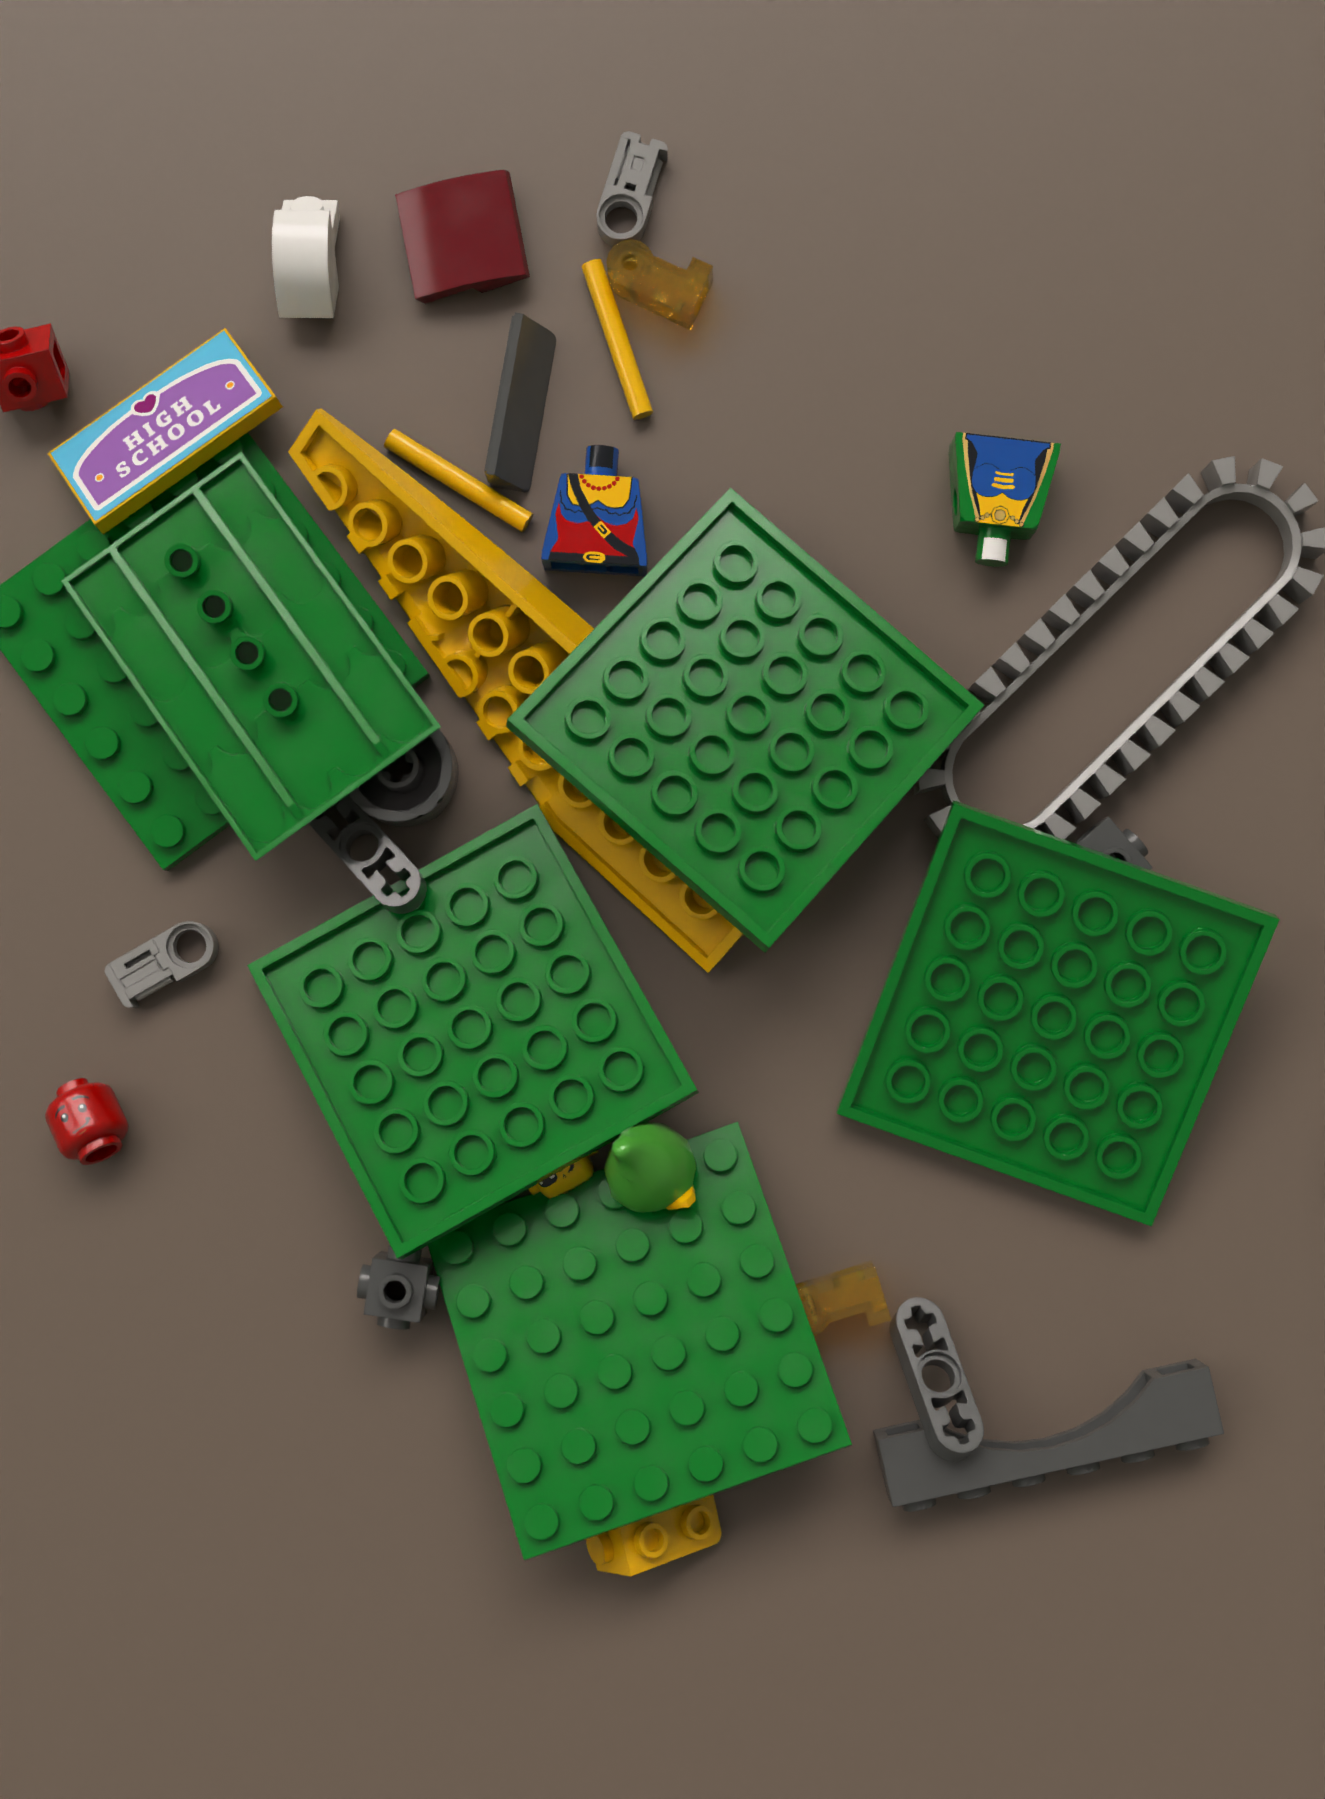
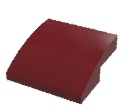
[395,170,530,304]

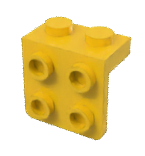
[586,1495,722,1577]

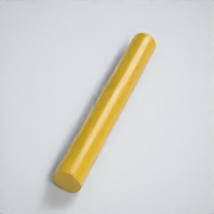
[581,259,653,420]
[384,429,533,532]

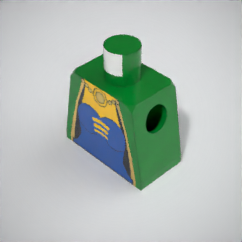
[948,432,1061,567]

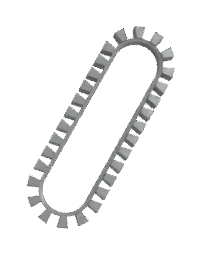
[914,456,1325,840]

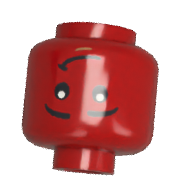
[45,1078,129,1165]

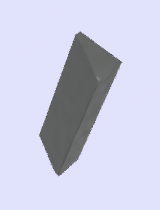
[484,312,556,492]

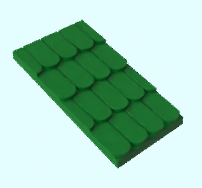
[61,452,441,861]

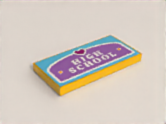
[47,328,283,535]

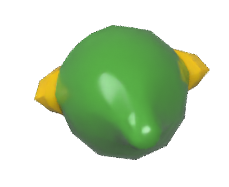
[604,1122,696,1213]

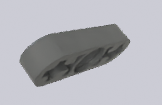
[308,794,427,914]
[889,1297,984,1462]

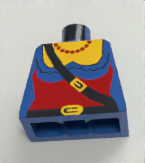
[541,445,647,577]

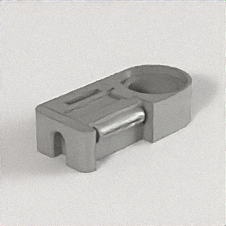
[597,131,668,249]
[105,921,219,1008]

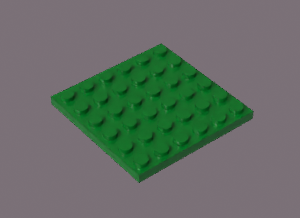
[0,433,430,871]
[506,487,984,953]
[837,800,1280,1227]
[247,804,699,1260]
[428,1122,852,1560]

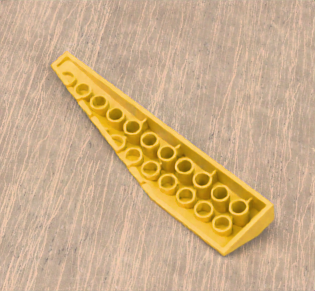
[288,408,744,973]

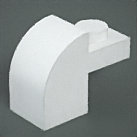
[272,196,340,318]

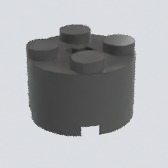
[349,729,459,827]

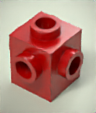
[0,323,69,413]

